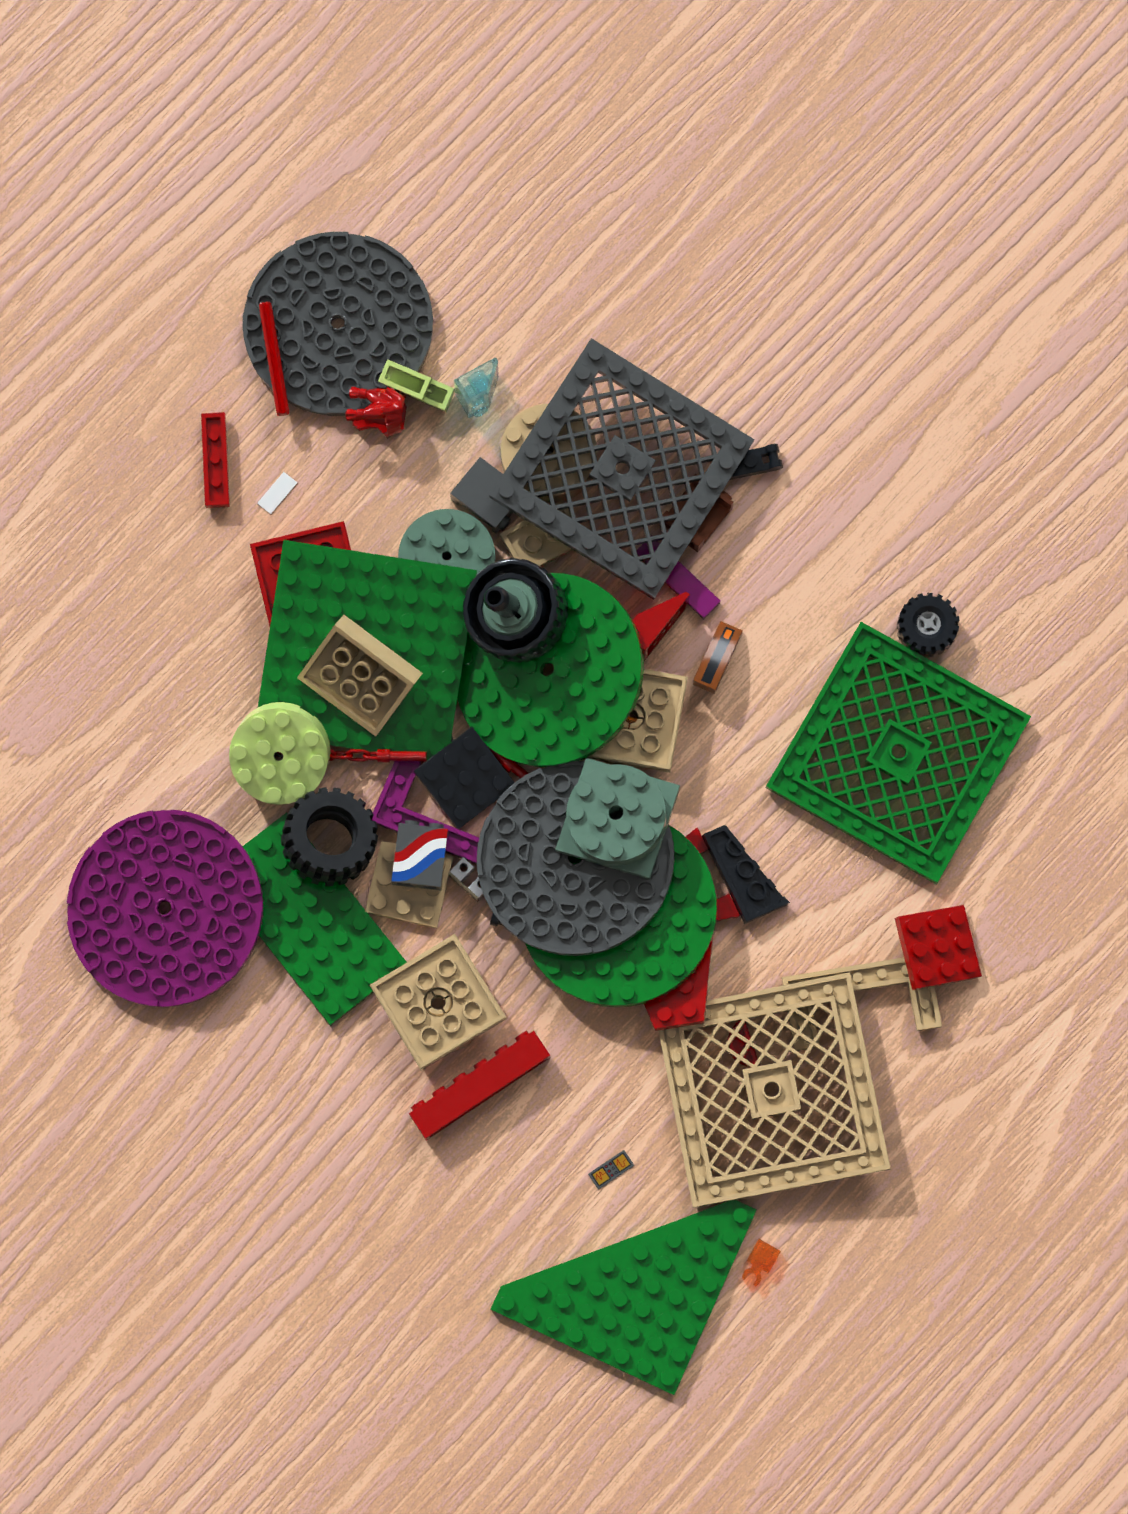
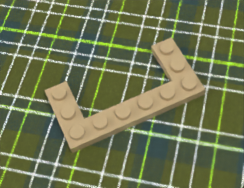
[782,957,942,1051]

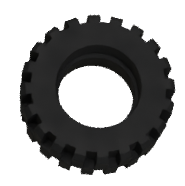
[281,788,378,886]

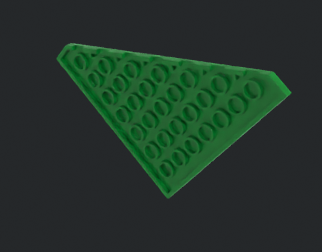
[490,1200,757,1395]

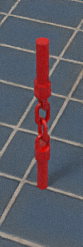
[277,749,427,763]

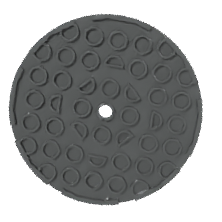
[242,232,433,416]
[477,761,675,956]

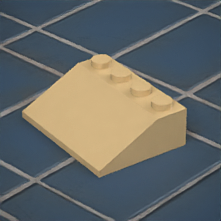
[297,615,423,736]

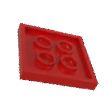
[894,905,982,990]

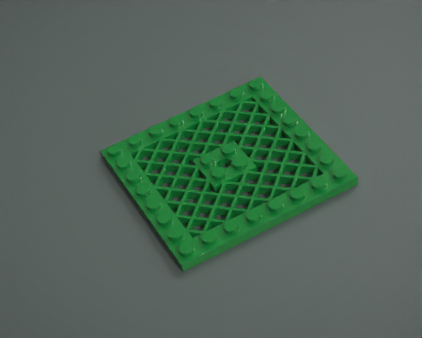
[765,622,1031,885]

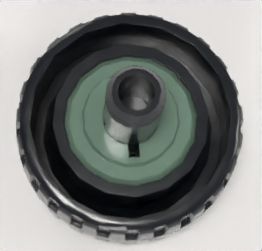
[463,558,568,663]

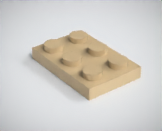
[500,499,572,567]

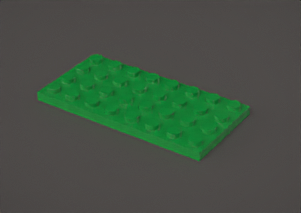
[243,812,407,1026]

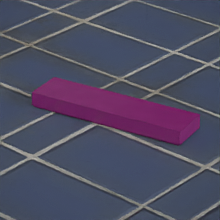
[636,535,721,620]

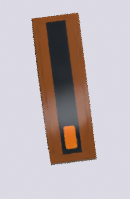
[692,621,743,694]

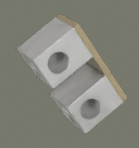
[448,857,484,902]

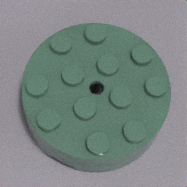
[398,509,496,576]

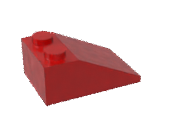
[633,592,690,661]

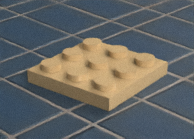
[365,841,453,929]

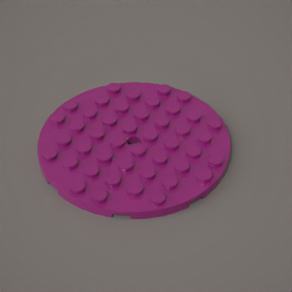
[67,810,264,1007]

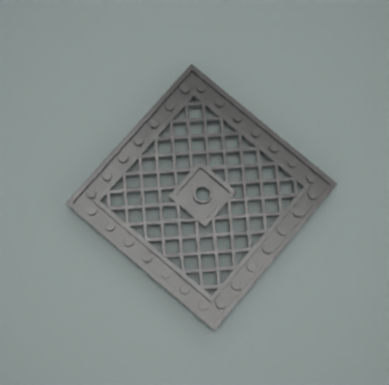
[489,338,755,600]

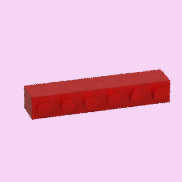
[409,1031,550,1141]

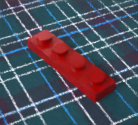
[201,412,230,508]

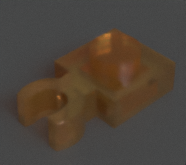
[742,1239,781,1287]

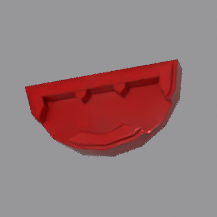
[727,1021,760,1067]

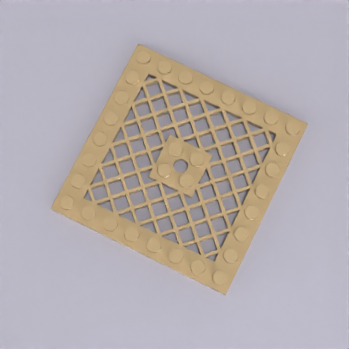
[658,972,891,1208]

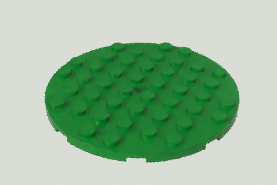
[457,573,644,767]
[525,825,717,1007]

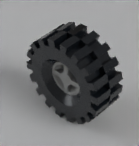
[897,593,960,657]

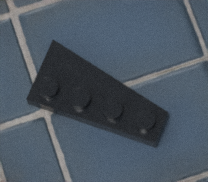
[702,825,790,924]

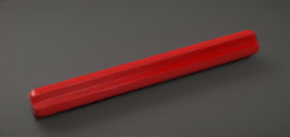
[259,302,290,416]

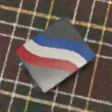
[392,820,449,891]

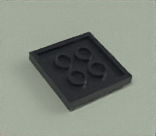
[413,727,515,829]

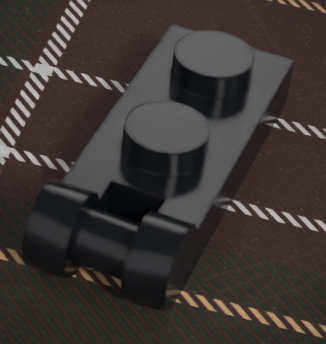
[730,444,783,480]

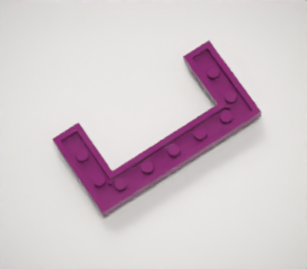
[372,761,479,864]

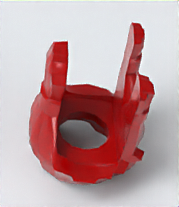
[345,387,407,439]

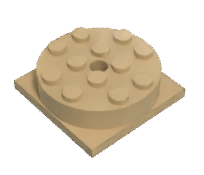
[587,669,688,773]
[370,934,507,1071]

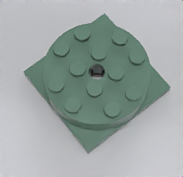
[555,758,681,880]

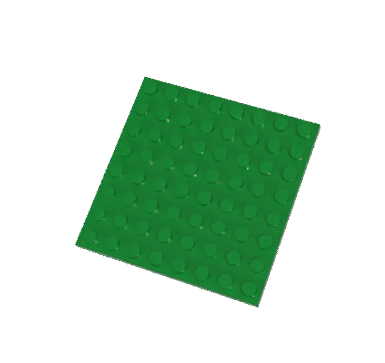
[258,540,477,760]

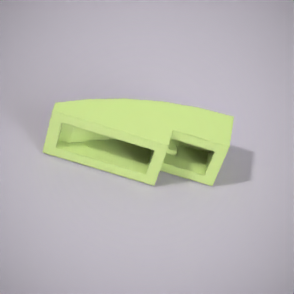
[378,359,456,412]

